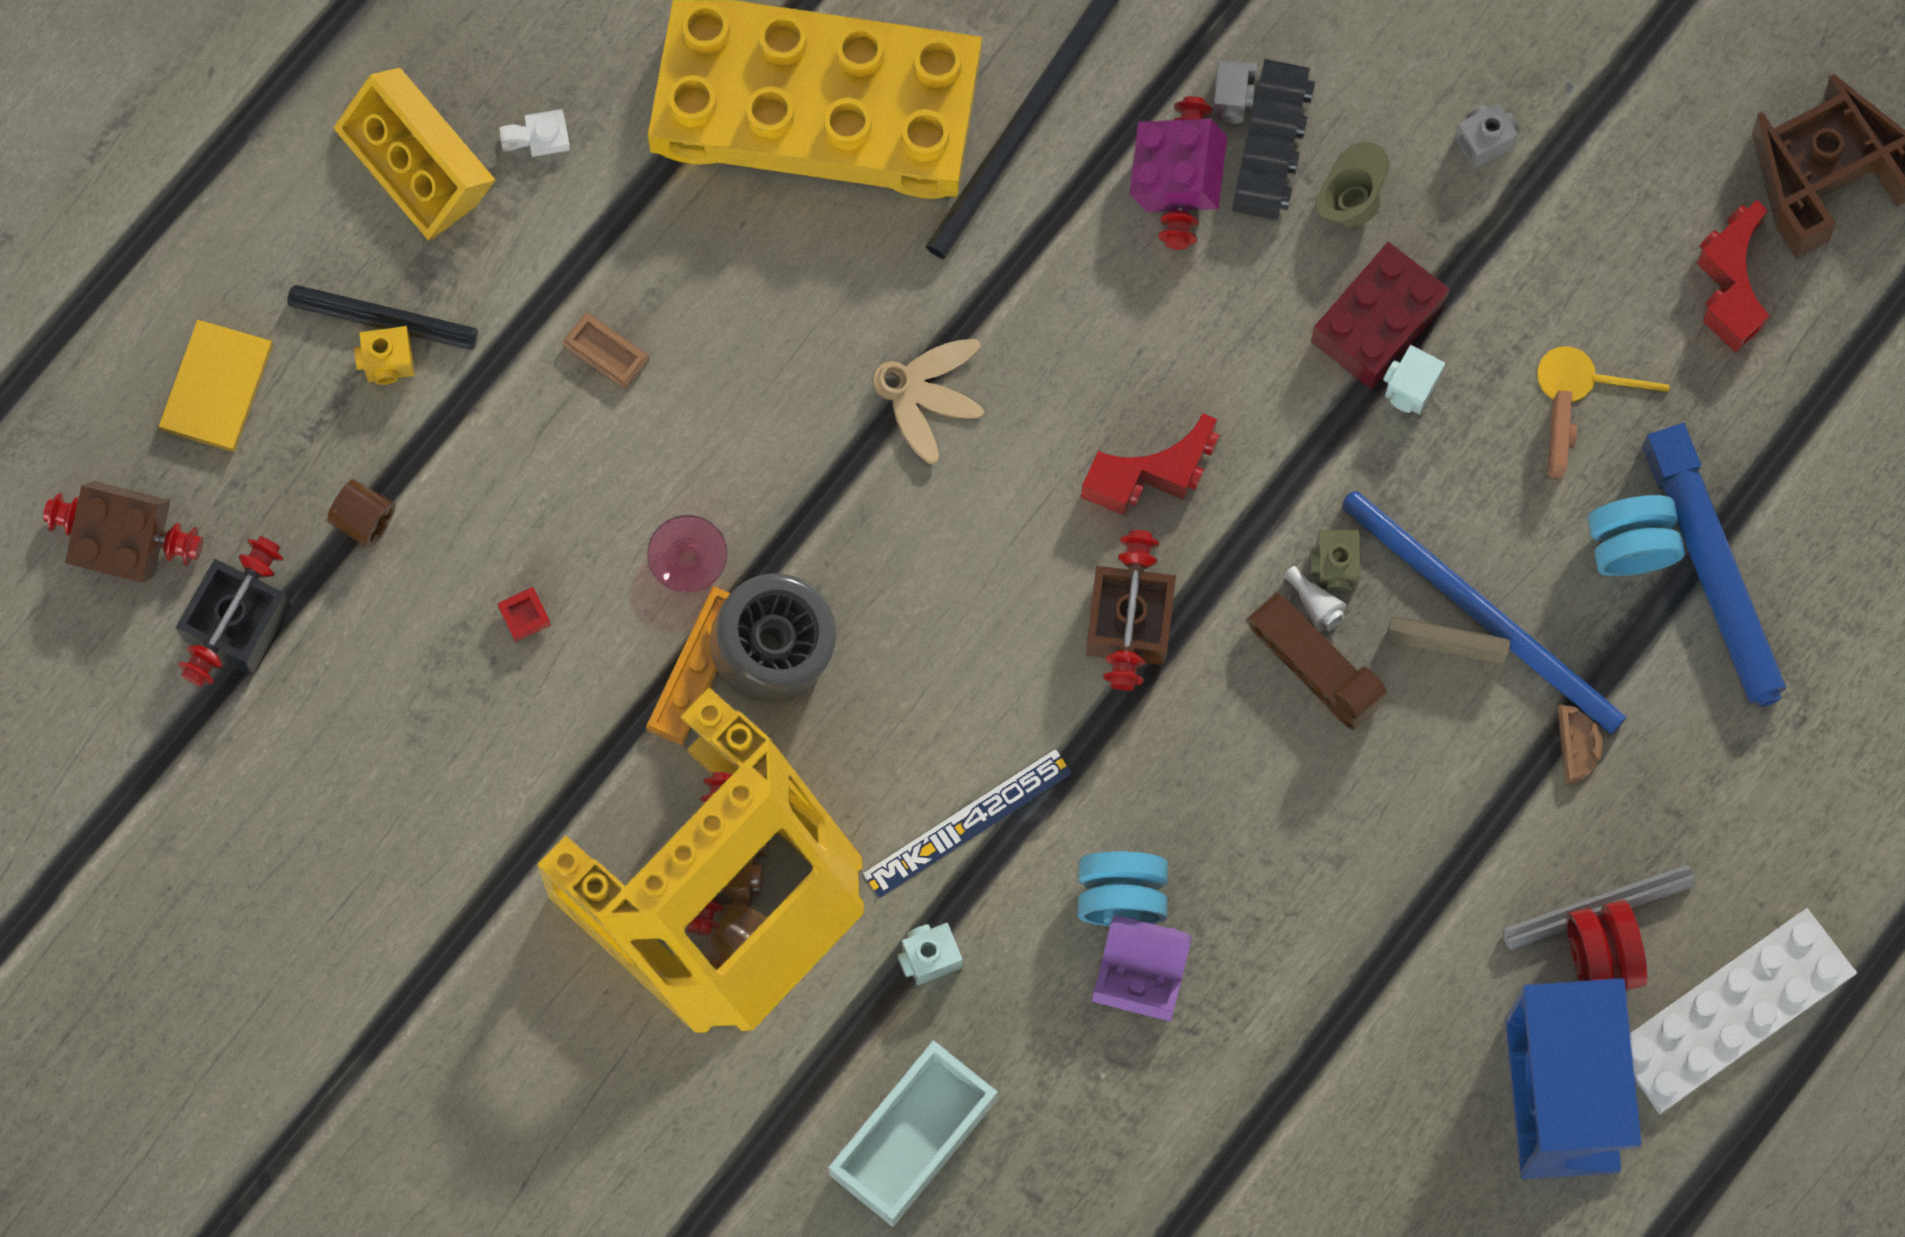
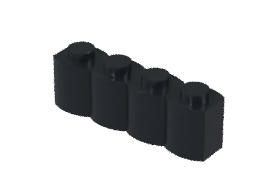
[1232,59,1315,220]

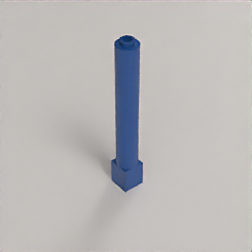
[1642,423,1787,707]

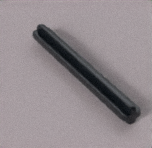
[287,285,478,350]

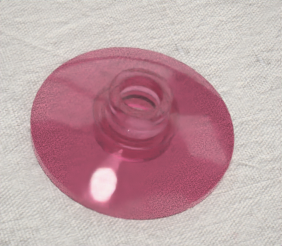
[647,515,727,593]

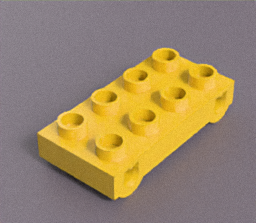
[648,0,982,199]

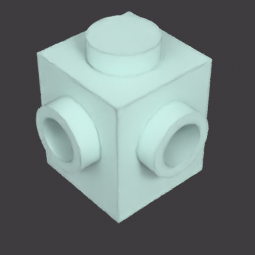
[1383,345,1445,415]
[897,923,963,986]

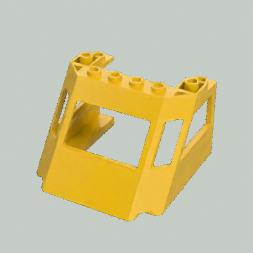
[537,687,864,1033]

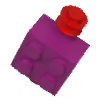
[1129,96,1227,250]

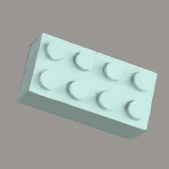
[828,1040,998,1227]

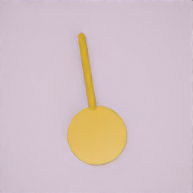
[1537,346,1670,402]

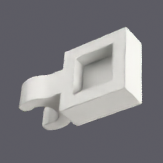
[499,109,570,157]

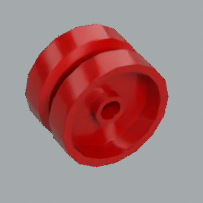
[1566,899,1648,990]

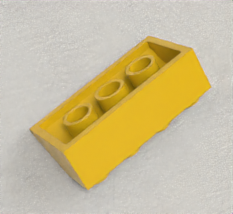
[333,68,496,240]

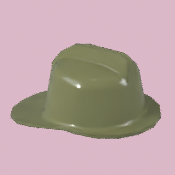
[1316,142,1389,231]

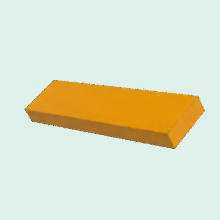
[646,586,730,746]

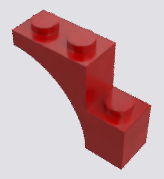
[1697,200,1769,353]
[1081,413,1220,516]

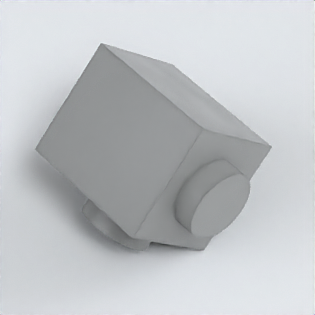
[1454,103,1519,170]

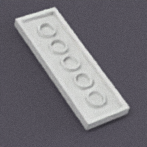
[1630,908,1857,1115]

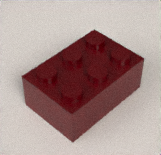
[1311,241,1450,390]

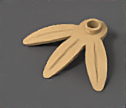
[873,339,984,465]

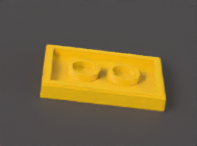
[158,319,274,453]

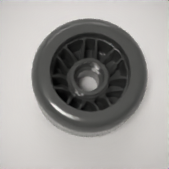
[710,574,836,702]

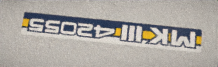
[863,750,1072,898]

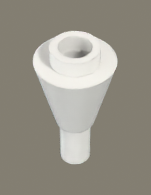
[1284,566,1346,631]

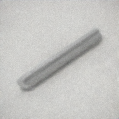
[1502,865,1695,950]

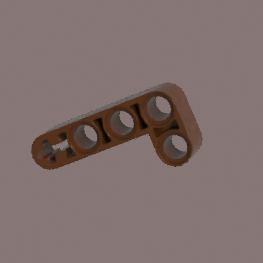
[1246,592,1387,730]

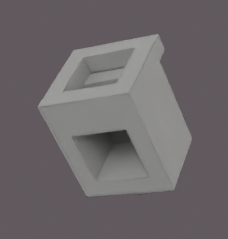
[1212,60,1257,124]

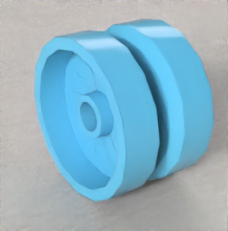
[1587,495,1685,577]
[1077,851,1168,926]

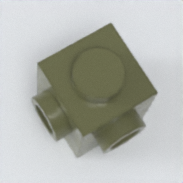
[1309,530,1360,593]

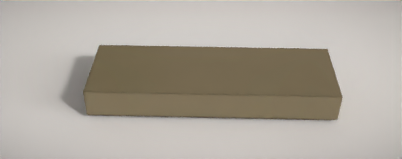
[1386,616,1510,665]

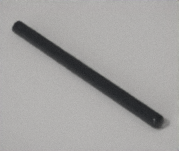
[925,0,1119,259]

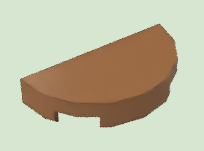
[1557,705,1603,786]

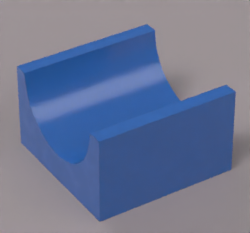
[1505,979,1642,1179]

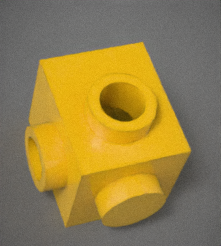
[354,326,415,385]

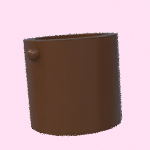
[327,479,396,547]

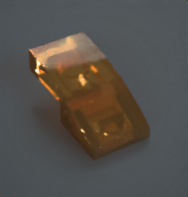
[703,899,767,970]

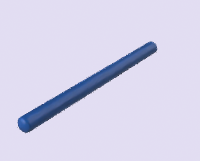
[1342,491,1627,735]

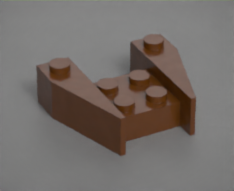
[1752,74,1905,259]

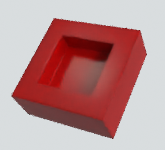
[497,587,551,642]

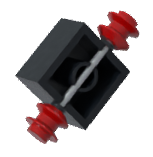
[175,536,291,687]

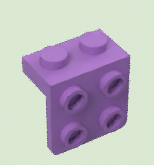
[1092,916,1192,1022]

